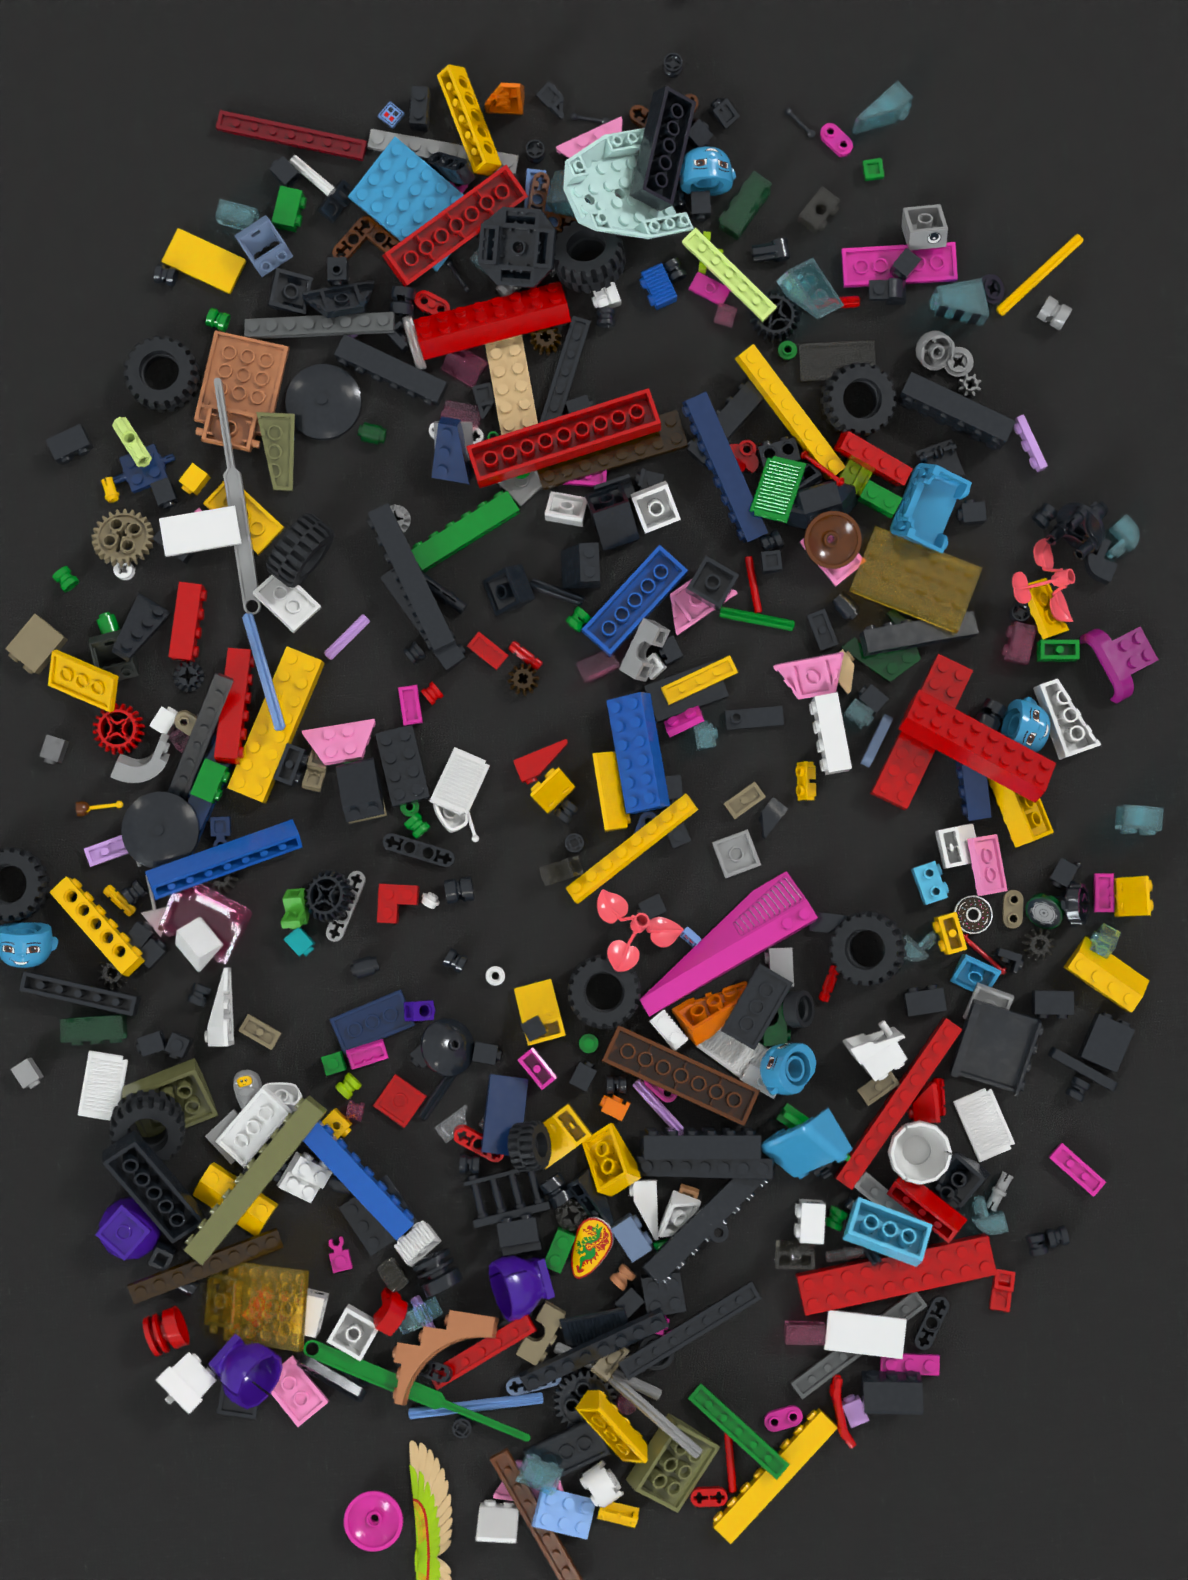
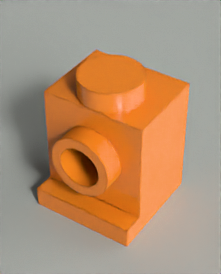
[599,1095,630,1121]

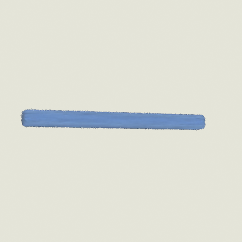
[242,613,286,731]
[408,1392,544,1419]

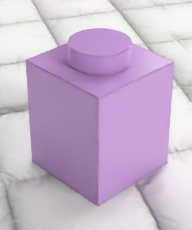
[842,1394,869,1428]

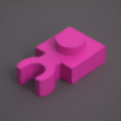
[329,1236,353,1273]

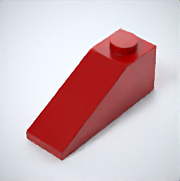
[513,739,568,785]

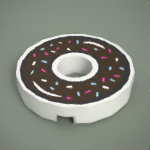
[954,896,993,934]

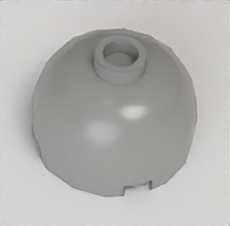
[916,331,955,370]

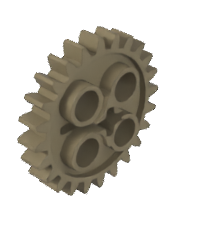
[91,509,155,568]

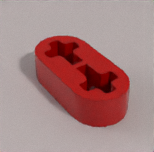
[690,1486,728,1507]

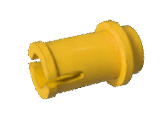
[101,477,120,503]

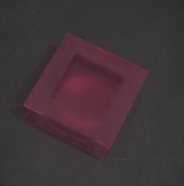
[714,303,738,328]

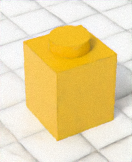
[179,463,211,495]

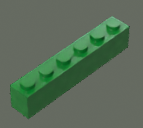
[411,491,520,573]

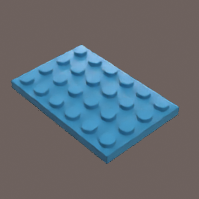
[348,137,464,271]

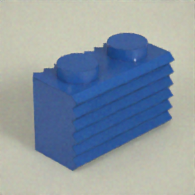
[639,263,677,310]

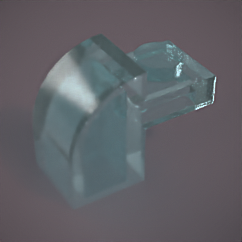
[1106,514,1140,559]
[903,931,937,962]
[971,1195,1009,1235]
[399,1296,444,1335]

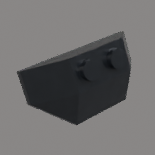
[785,480,858,529]

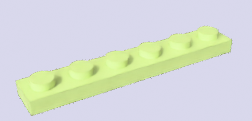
[682,228,777,322]

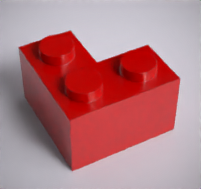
[377,884,419,923]

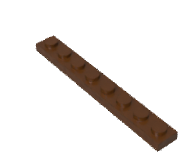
[490,1448,583,1580]

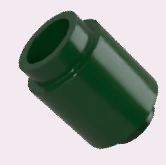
[358,422,387,445]

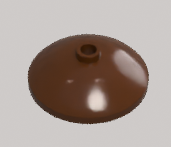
[804,511,862,569]

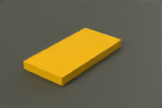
[161,228,247,294]
[203,481,284,555]
[48,650,119,712]

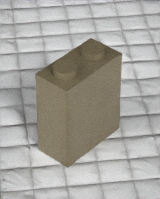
[5,614,68,675]

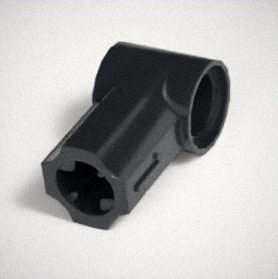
[751,238,790,263]

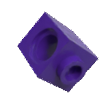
[404,1000,435,1021]

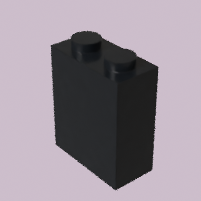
[1077,1012,1135,1073]

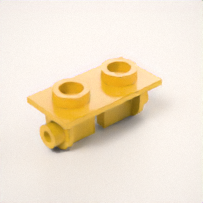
[796,761,816,801]
[597,1502,640,1528]

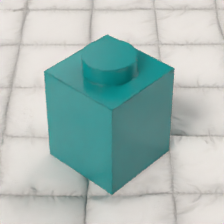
[284,927,316,957]

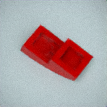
[989,1269,1016,1313]

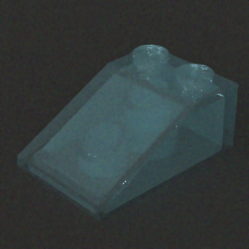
[852,81,913,134]
[776,258,844,319]

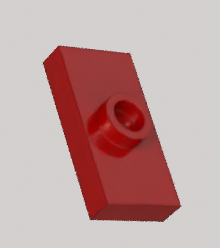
[467,632,509,670]

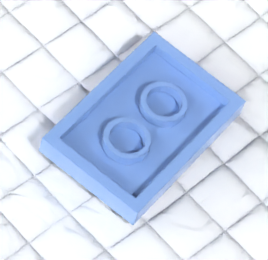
[532,1486,595,1539]

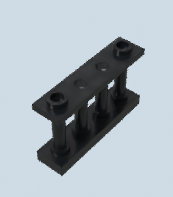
[463,1168,551,1228]

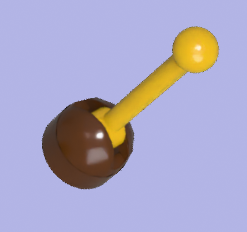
[76,801,123,817]

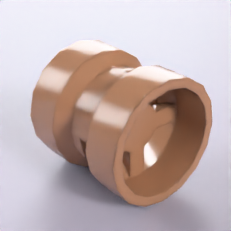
[609,1263,637,1291]

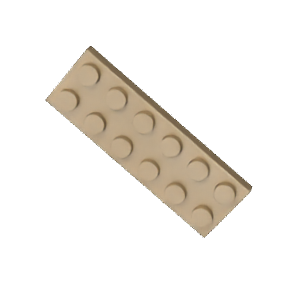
[485,335,538,435]

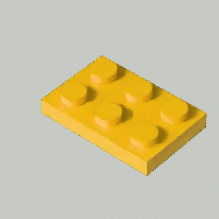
[1028,578,1069,640]

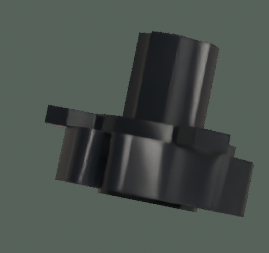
[1053,881,1090,927]

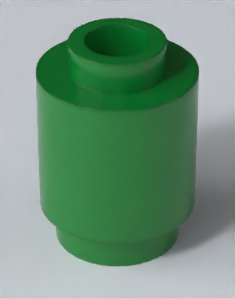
[96,612,120,634]

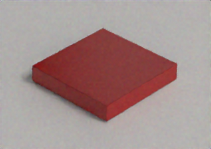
[373,1074,427,1128]

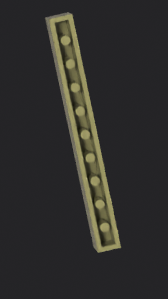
[184,1095,327,1265]

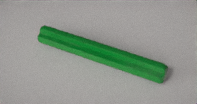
[720,607,795,631]

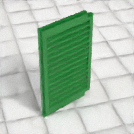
[750,456,806,523]

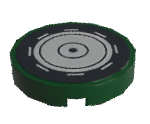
[1026,893,1064,929]

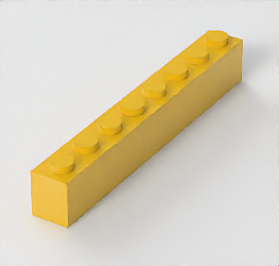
[734,344,846,480]
[713,1408,838,1544]

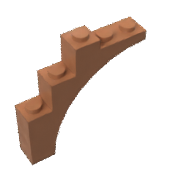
[392,1310,499,1405]

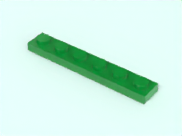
[688,1383,790,1480]

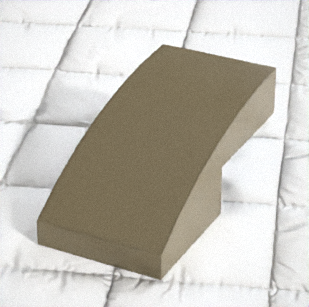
[302,749,328,792]

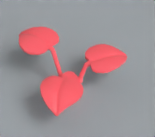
[1012,537,1075,622]
[597,889,684,972]

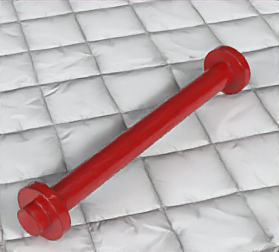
[801,451,844,486]
[963,934,1007,975]

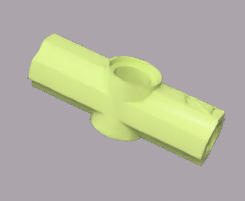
[112,417,152,467]

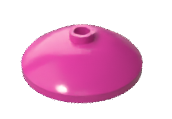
[344,1491,403,1551]

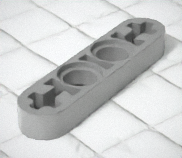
[326,871,366,942]

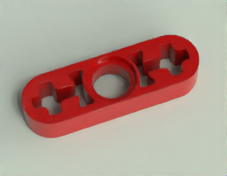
[453,1125,504,1162]

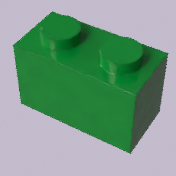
[272,186,307,232]
[858,480,903,519]
[1037,640,1080,662]
[190,758,230,804]
[545,1227,576,1274]

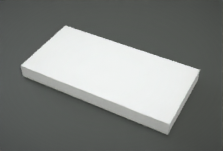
[159,506,242,557]
[215,1085,293,1168]
[824,1310,907,1359]

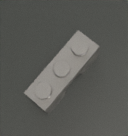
[619,618,671,682]

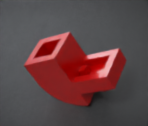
[373,1287,408,1337]

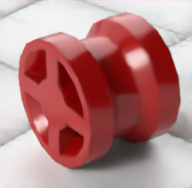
[421,681,444,706]

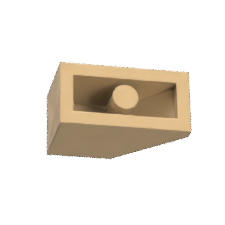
[838,649,855,695]

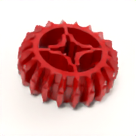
[92,703,145,755]

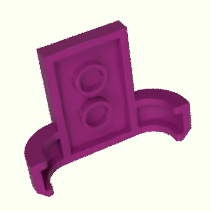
[1079,627,1158,703]

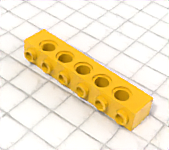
[437,64,502,176]
[50,876,145,977]

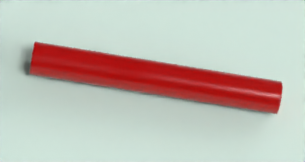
[745,556,762,613]
[724,1432,737,1492]

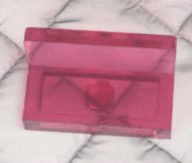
[442,349,488,387]
[440,400,481,428]
[576,651,620,684]

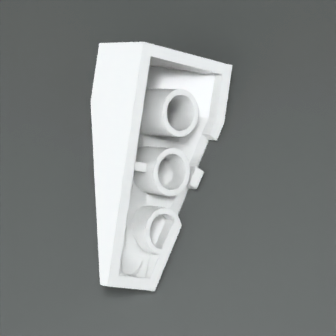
[204,967,234,1047]

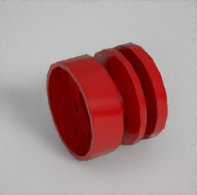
[142,1306,190,1357]

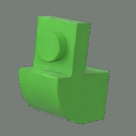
[281,888,309,929]

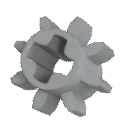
[958,374,981,398]

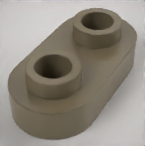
[174,710,197,736]
[1002,890,1024,928]

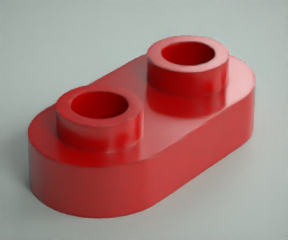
[414,290,450,315]

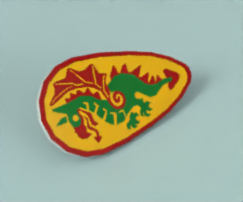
[571,1217,614,1279]

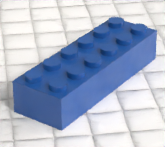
[582,545,688,657]
[606,692,670,814]

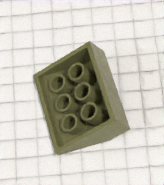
[122,1058,218,1137]
[626,1413,720,1513]

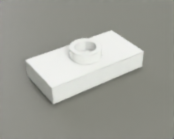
[740,1063,776,1099]

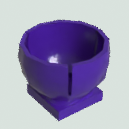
[95,1197,162,1261]
[489,1255,555,1321]
[209,1334,283,1409]

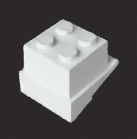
[842,1020,907,1081]
[156,1352,216,1414]

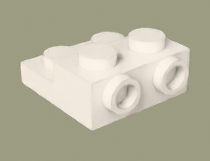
[277,1151,333,1203]

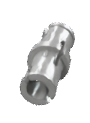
[985,1171,1014,1212]

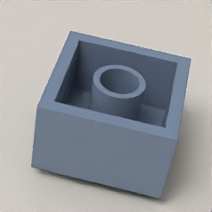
[611,1212,653,1263]

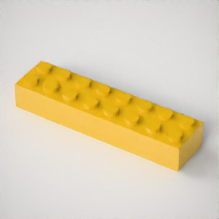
[227,646,325,804]

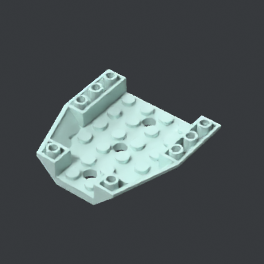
[563,128,694,239]

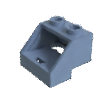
[234,215,293,277]

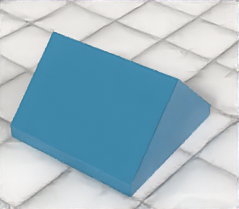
[950,954,1001,992]

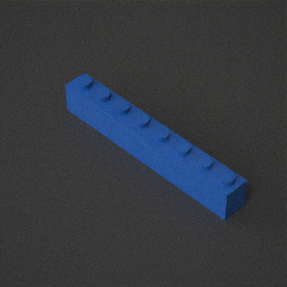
[145,819,303,900]
[303,1120,414,1241]

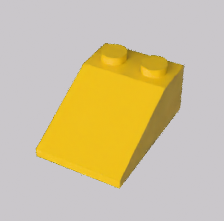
[582,1123,641,1197]

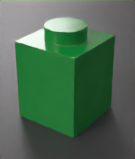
[321,1051,347,1076]

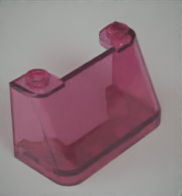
[158,884,252,964]

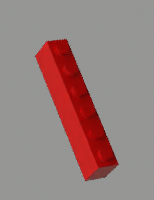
[214,648,255,764]

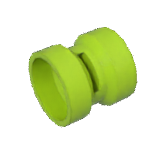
[335,1072,362,1100]

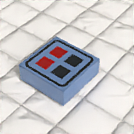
[378,102,405,129]
[680,927,701,948]

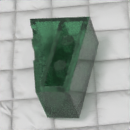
[719,170,772,241]
[60,1015,127,1045]

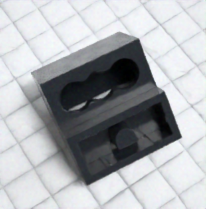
[497,1214,542,1256]

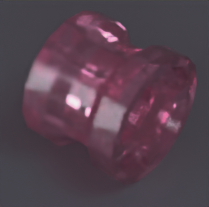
[346,1100,365,1122]
[617,1394,636,1415]

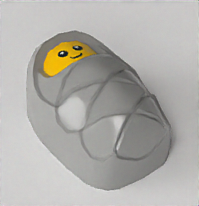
[233,1069,262,1110]

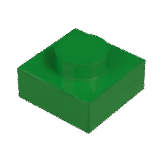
[862,158,884,181]

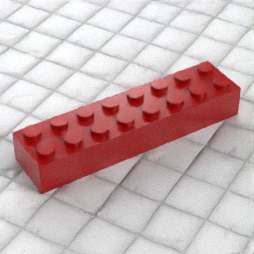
[382,165,528,287]
[413,282,571,360]
[870,654,973,810]
[898,690,1056,803]

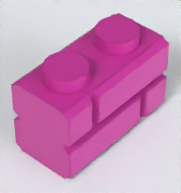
[518,1047,557,1090]

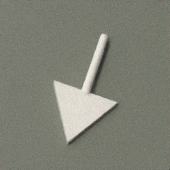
[141,876,169,937]

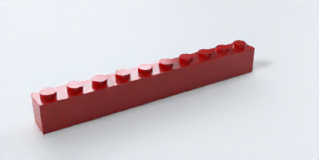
[834,1017,962,1190]

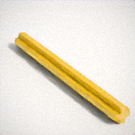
[996,234,1083,316]

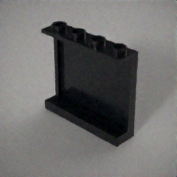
[949,999,1044,1096]

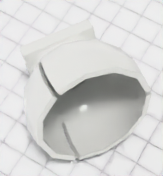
[888,1120,952,1185]

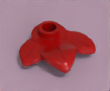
[730,440,759,473]

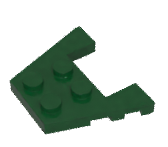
[841,607,921,683]

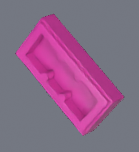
[689,272,731,307]
[398,685,423,726]
[1093,873,1115,912]
[346,1039,389,1070]

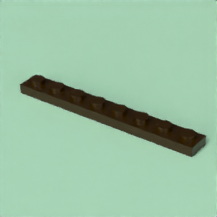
[127,1228,283,1304]

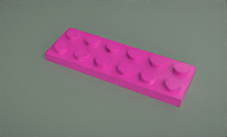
[841,242,958,288]

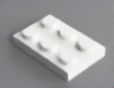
[253,575,321,633]

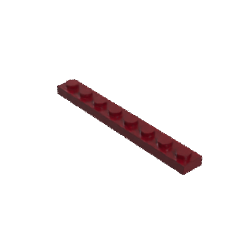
[216,110,367,161]

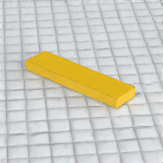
[661,655,738,705]

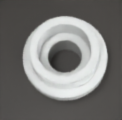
[421,892,440,909]
[486,966,505,986]

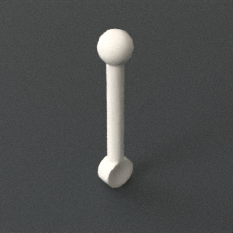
[467,812,479,842]

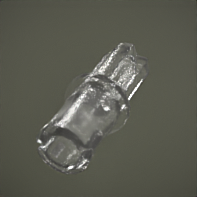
[825,1246,865,1262]

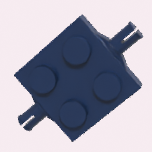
[113,444,176,494]

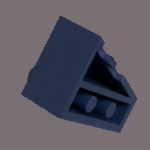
[432,416,472,484]
[955,760,992,821]

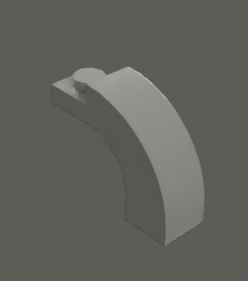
[110,733,170,783]

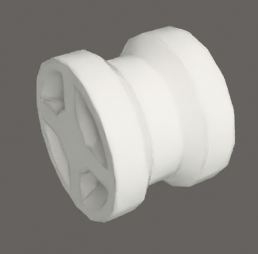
[113,563,135,581]

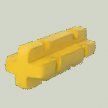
[103,885,136,916]

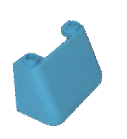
[890,463,972,554]
[761,1108,853,1179]

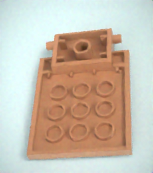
[194,331,289,452]

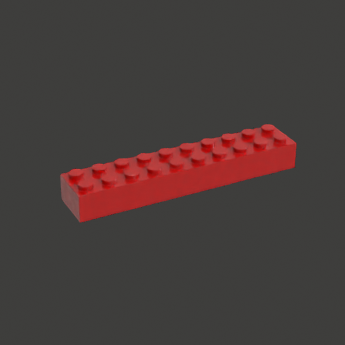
[466,388,661,488]
[796,1233,997,1316]

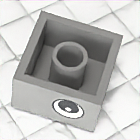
[901,204,948,250]

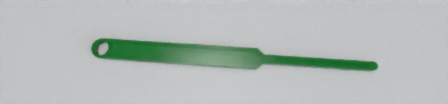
[303,1340,530,1442]

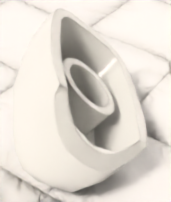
[433,804,468,833]
[262,1082,302,1112]

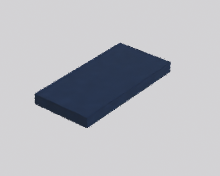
[330,989,416,1055]
[481,1074,528,1156]

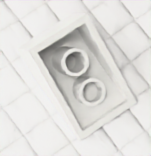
[476,1500,519,1543]

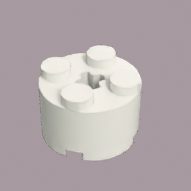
[580,1460,624,1508]

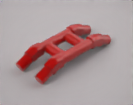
[830,1374,856,1449]

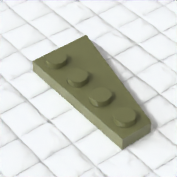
[256,412,295,491]

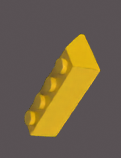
[593,751,631,832]
[988,778,1054,848]
[1063,936,1149,1013]
[193,1162,279,1236]
[575,1390,648,1463]

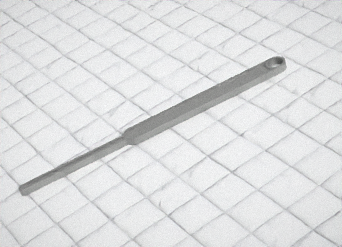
[214,378,262,615]

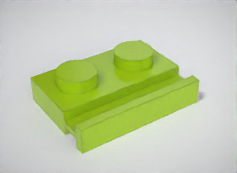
[838,459,872,496]

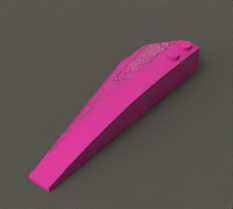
[640,871,818,1017]

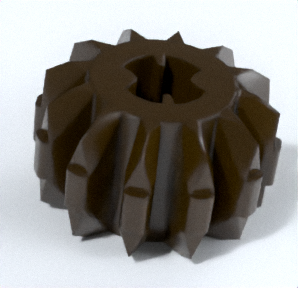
[530,327,562,355]
[507,663,540,696]

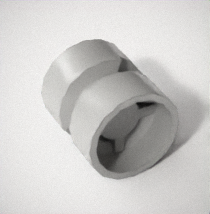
[1036,296,1072,331]

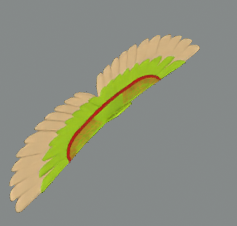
[409,1440,453,1580]

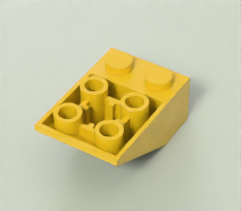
[530,767,575,814]
[1114,876,1153,917]
[514,979,566,1046]
[543,1103,592,1169]

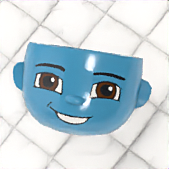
[679,147,736,196]
[1000,697,1050,753]
[0,922,58,968]
[760,1043,816,1095]

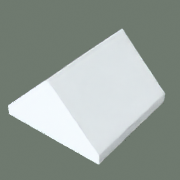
[545,491,587,527]
[175,917,224,972]
[657,1190,701,1237]

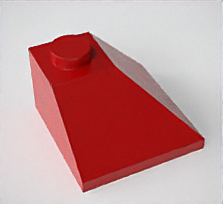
[907,1081,940,1123]

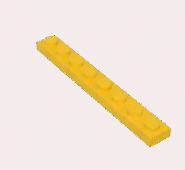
[566,794,698,904]

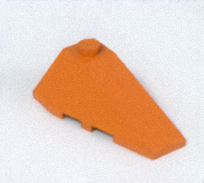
[485,83,524,115]
[672,981,747,1046]

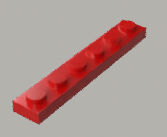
[431,1315,537,1390]

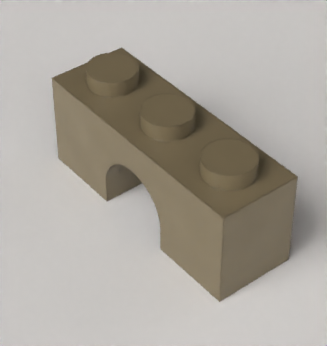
[516,1300,566,1366]

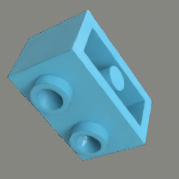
[911,861,949,905]

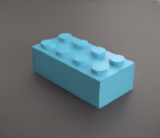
[843,1197,932,1267]

